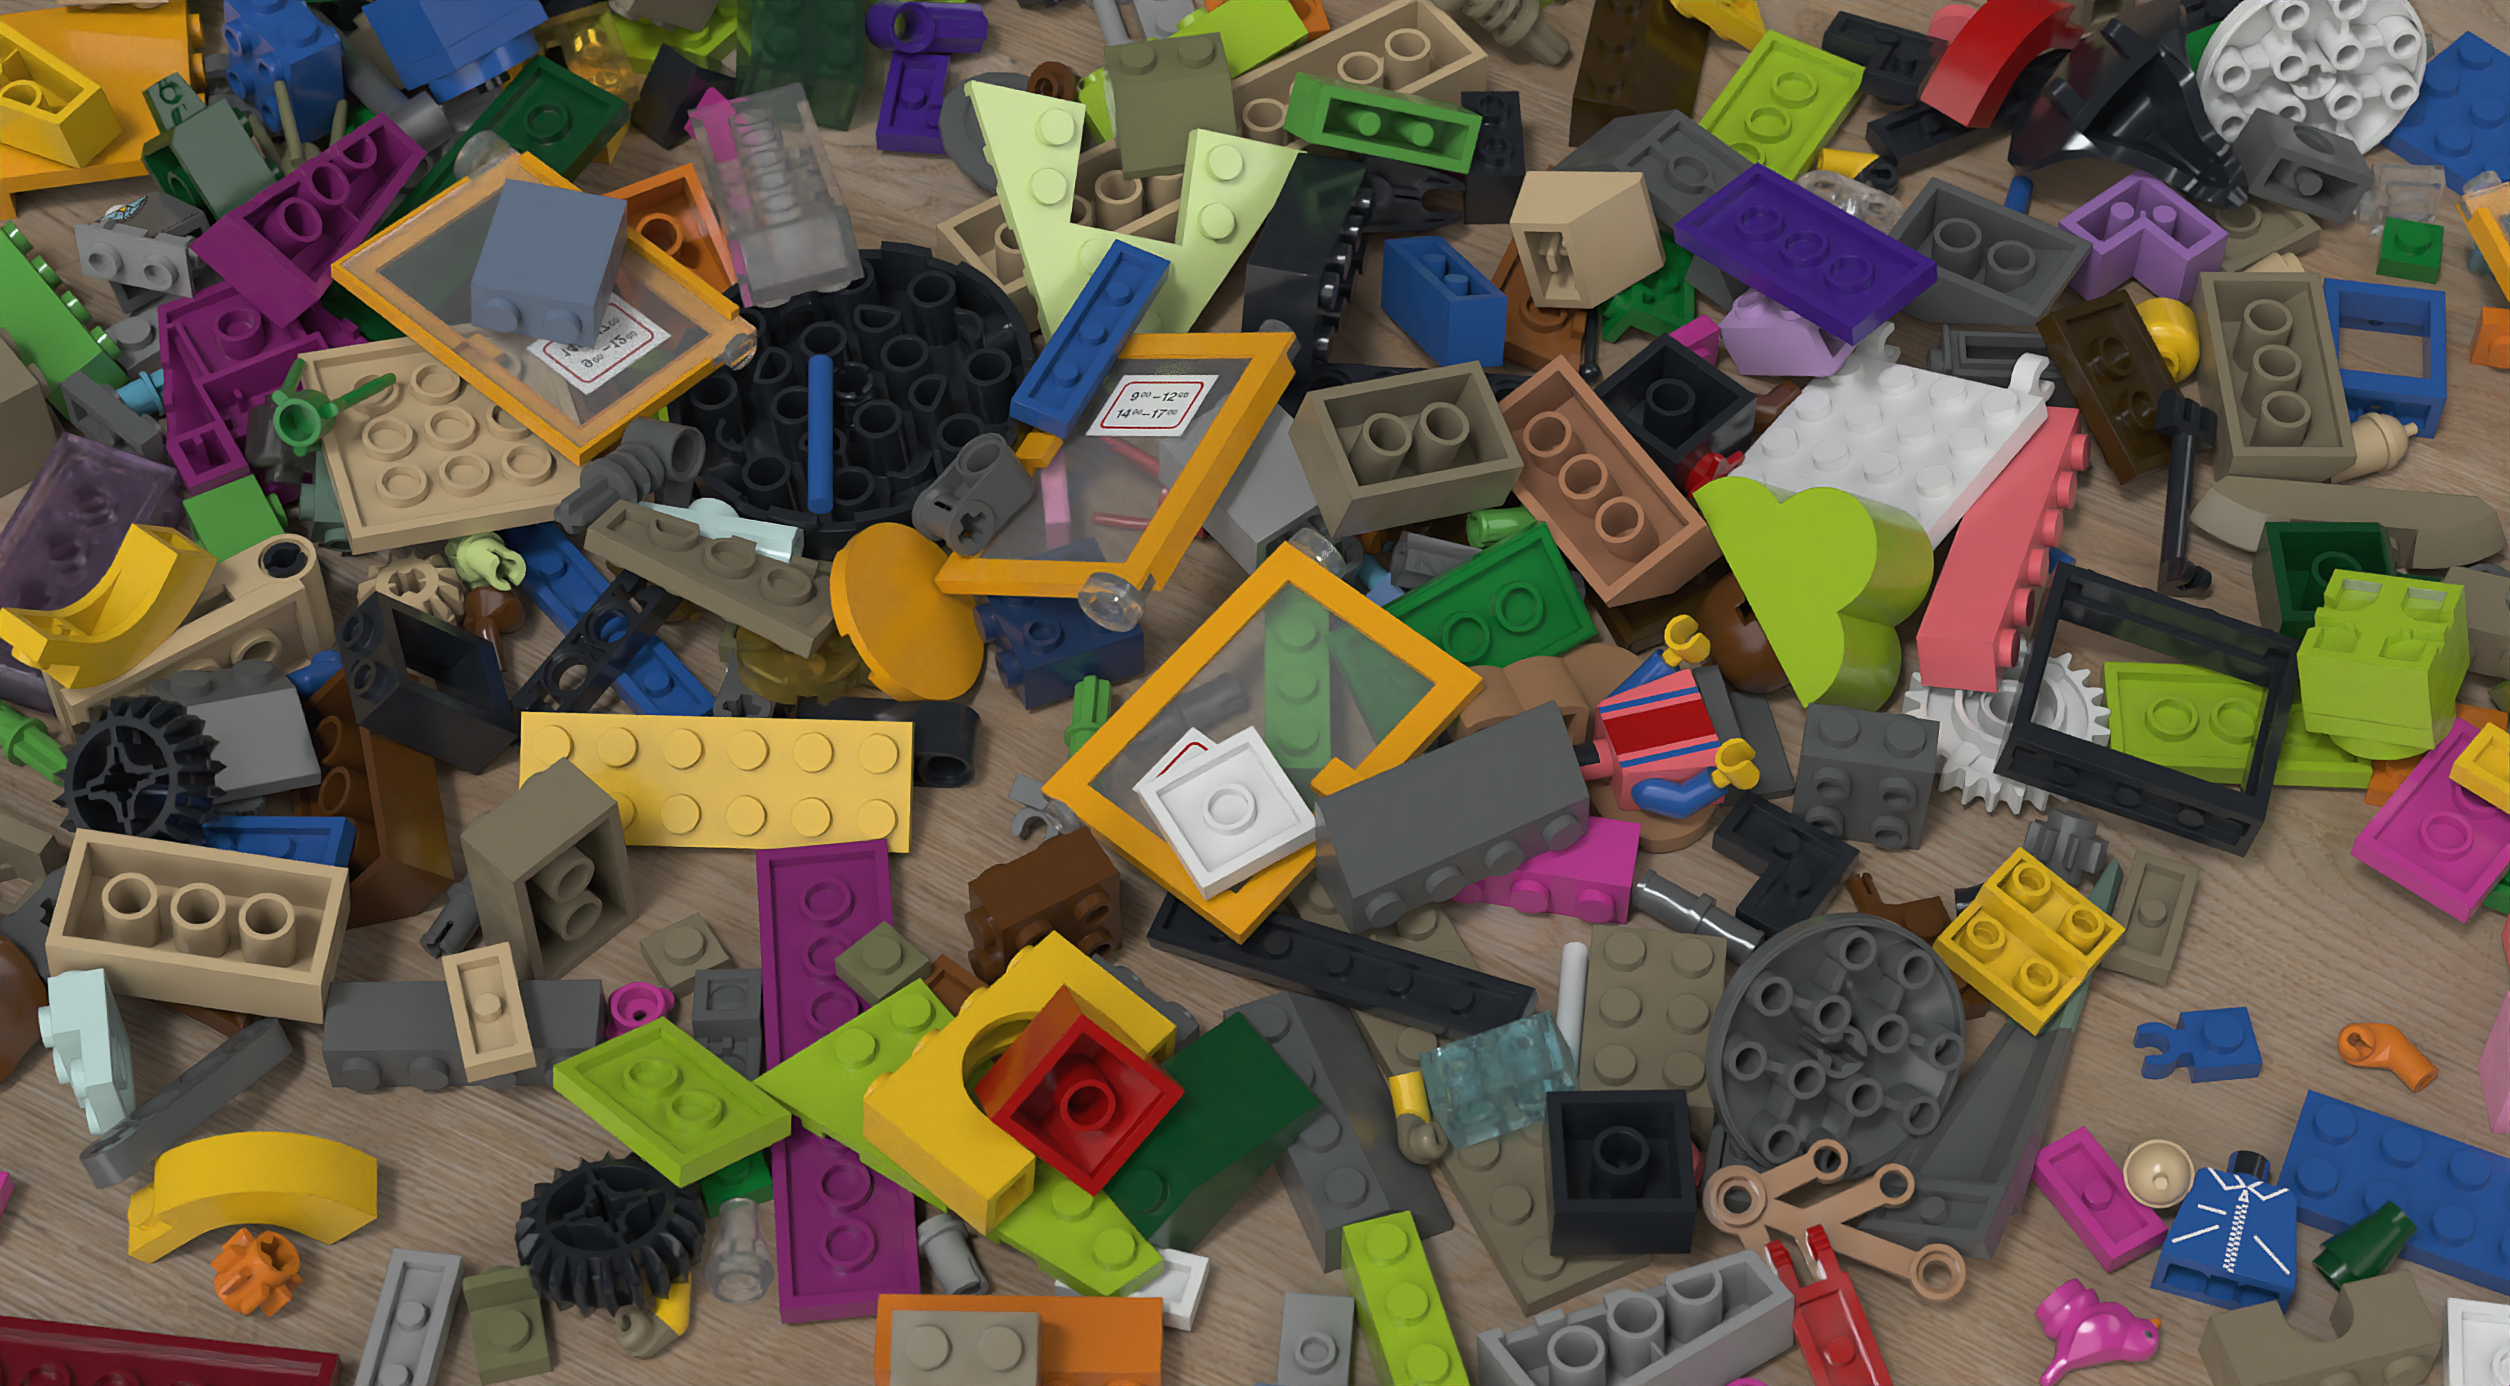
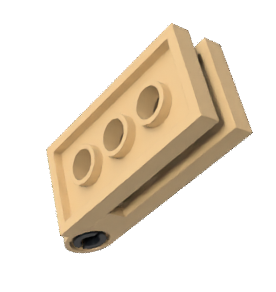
[41,533,336,744]

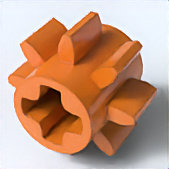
[210,1227,303,1318]

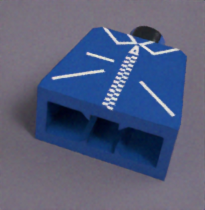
[2150,1150,2297,1315]

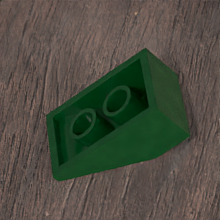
[1102,1011,1326,1253]

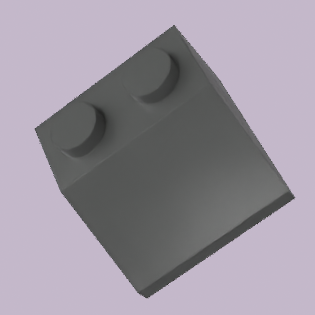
[147,659,321,805]

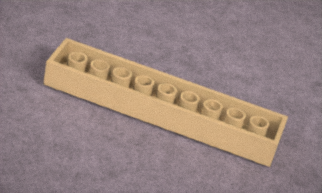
[936,0,1488,333]

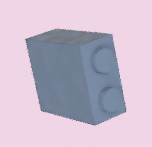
[470,178,628,348]

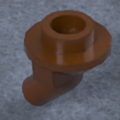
[1027,61,1082,102]
[463,586,526,673]

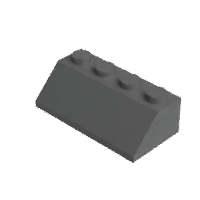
[1315,700,1590,935]
[1223,990,1453,1274]

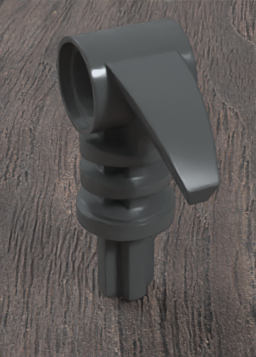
[554,417,706,534]

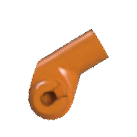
[2337,1023,2439,1093]

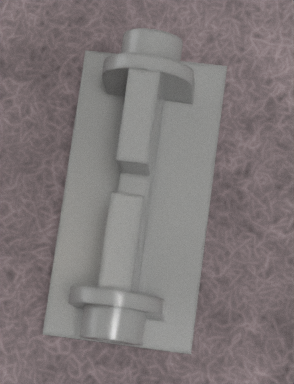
[74,218,206,299]

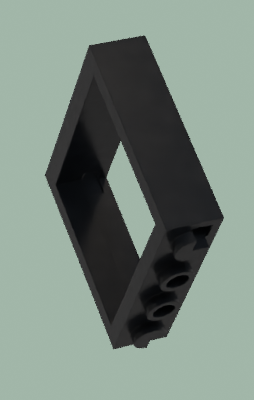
[1993,560,2302,858]

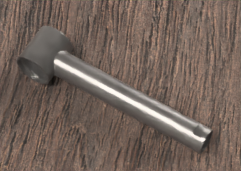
[306,2,454,153]

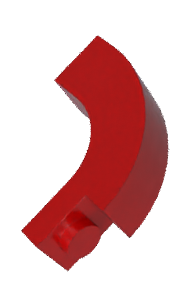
[1920,0,2085,128]

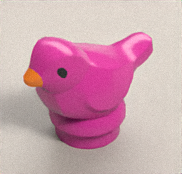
[2034,1278,2162,1386]

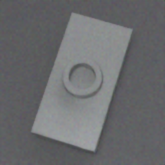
[1276,1292,1355,1386]

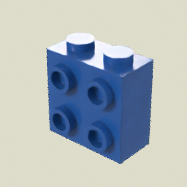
[222,0,347,143]

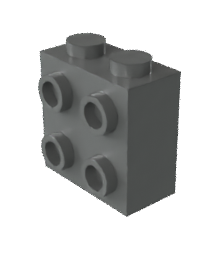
[1791,703,1940,850]

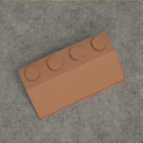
[1498,354,1723,608]

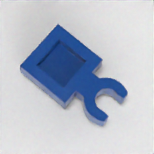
[2133,1006,2263,1083]

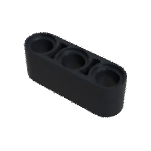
[796,695,982,788]

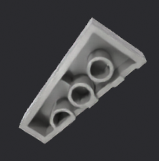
[1476,1248,1794,1386]

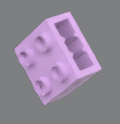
[1718,287,1859,378]

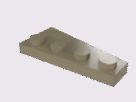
[583,499,837,659]

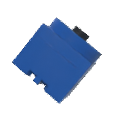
[362,0,549,104]

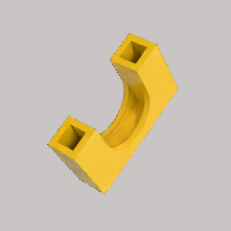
[863,931,1177,1237]

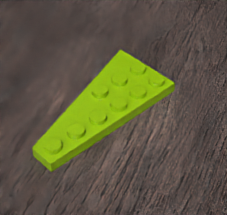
[751,978,1164,1297]

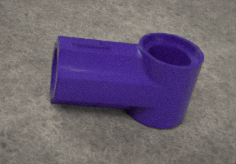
[864,0,988,53]

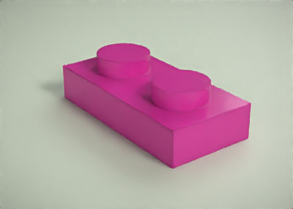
[2031,1126,2169,1273]

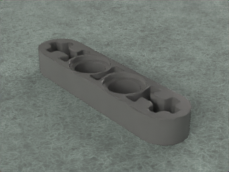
[79,1017,294,1189]

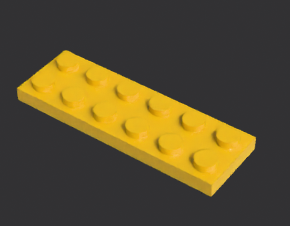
[519,712,915,853]

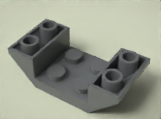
[1549,109,1754,312]

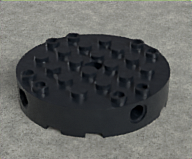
[667,241,1035,562]

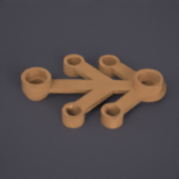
[1702,1139,1967,1319]

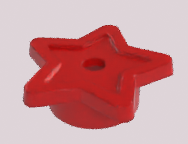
[1685,450,1745,498]

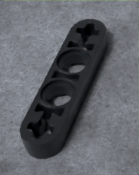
[509,569,684,755]

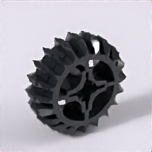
[52,694,228,846]
[515,1150,707,1318]

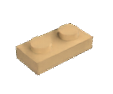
[441,942,537,1083]

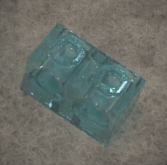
[1418,1010,1582,1150]

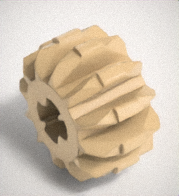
[357,547,465,626]

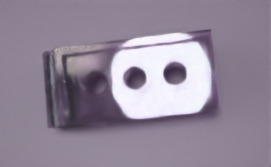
[0,431,186,719]

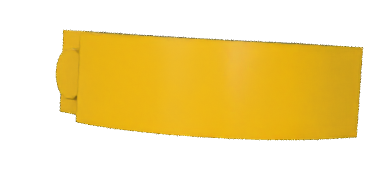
[0,523,218,689]
[127,1131,377,1264]

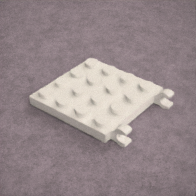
[1727,321,2055,551]

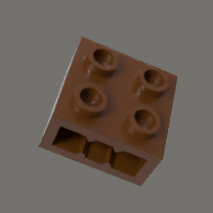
[964,825,1122,985]

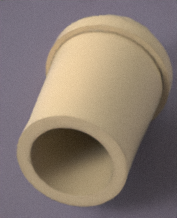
[2321,412,2418,484]
[2123,1129,2195,1208]

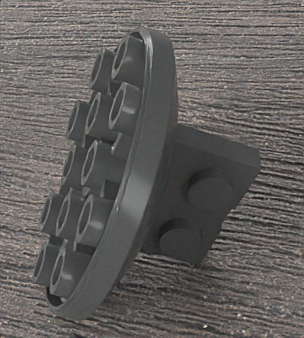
[1705,912,1966,1183]

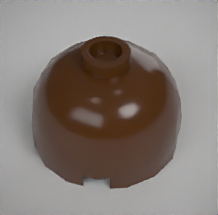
[1696,571,1791,694]

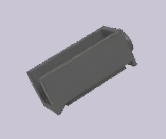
[1926,324,2081,413]

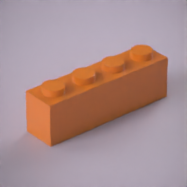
[873,1294,1164,1386]

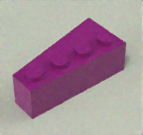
[188,112,427,329]

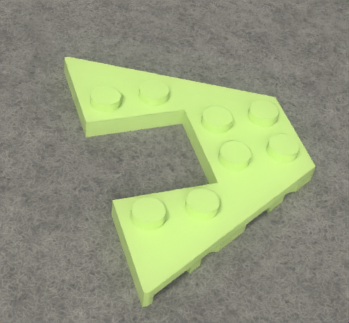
[964,80,1308,344]

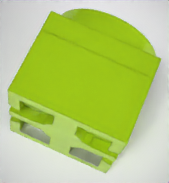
[2297,569,2470,760]

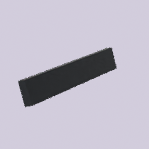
[1146,891,1539,1057]

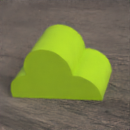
[1692,476,1934,712]

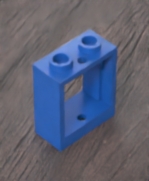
[2322,278,2447,439]

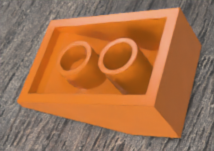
[601,162,742,358]

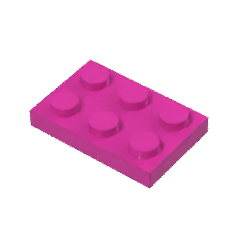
[2351,717,2510,924]

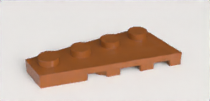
[1491,164,1587,374]

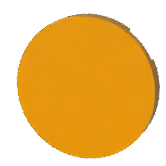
[830,522,984,702]

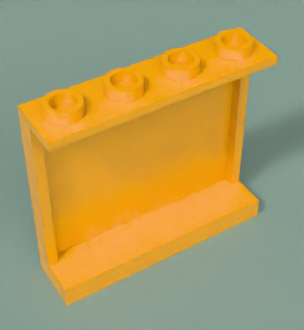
[0,0,208,221]

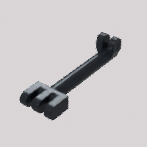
[2155,388,2217,596]

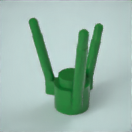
[272,358,397,457]

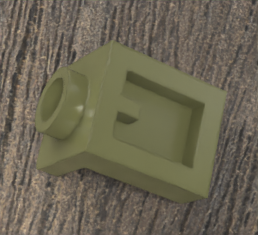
[462,1265,552,1386]

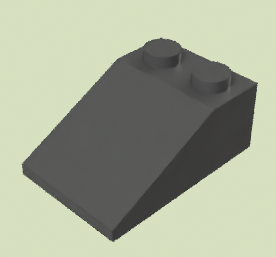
[1888,176,2093,326]

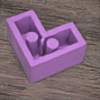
[2058,169,2229,304]

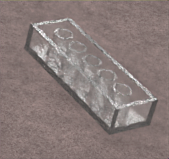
[688,82,864,308]

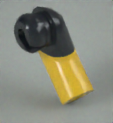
[1816,148,1900,199]

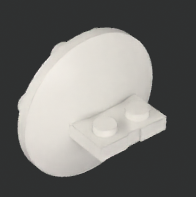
[2196,0,2427,155]

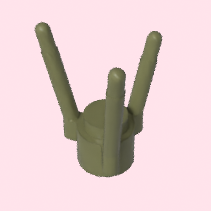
[248,80,348,178]

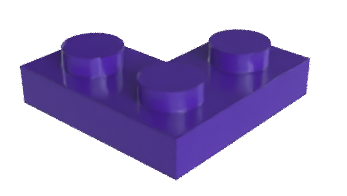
[876,52,950,155]

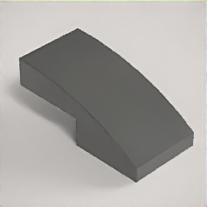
[692,968,764,1082]

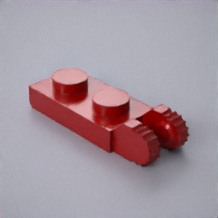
[1764,1224,1894,1386]

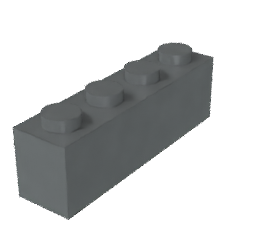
[321,979,609,1091]

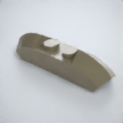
[2189,475,2508,569]

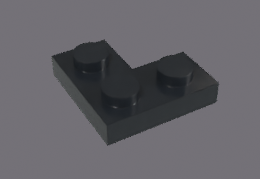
[1821,10,1948,107]
[1712,790,1860,941]

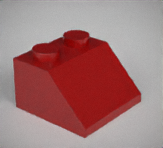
[974,984,1185,1197]

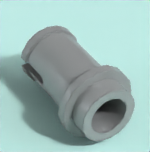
[916,1214,989,1295]

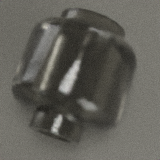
[244,394,317,486]

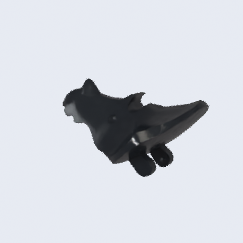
[2007,0,2249,210]

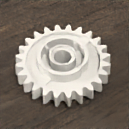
[1901,634,2111,814]

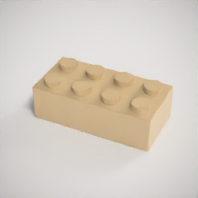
[45,828,351,1024]

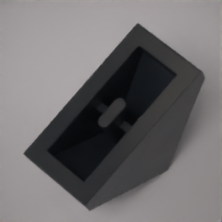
[630,43,755,149]

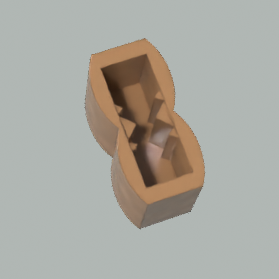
[1446,656,1589,745]

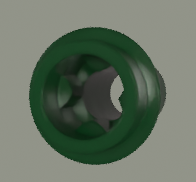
[2311,1200,2418,1293]

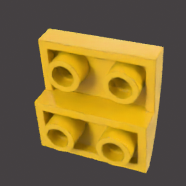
[1932,847,2126,1036]

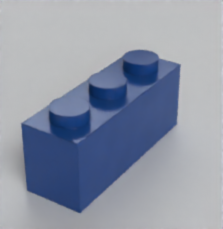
[1381,236,1508,368]

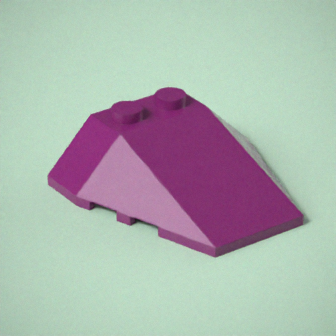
[157,280,370,505]

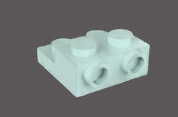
[38,968,136,1136]

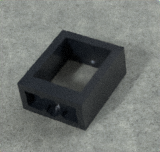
[334,590,519,774]

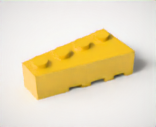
[0,20,123,169]

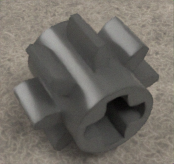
[2022,808,2109,885]

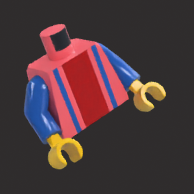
[1572,615,1760,820]

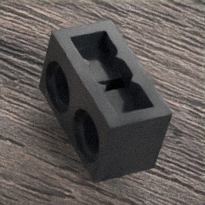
[1460,91,1526,225]

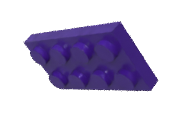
[1673,162,1938,347]

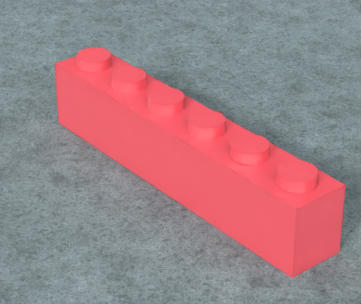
[1916,406,2091,693]

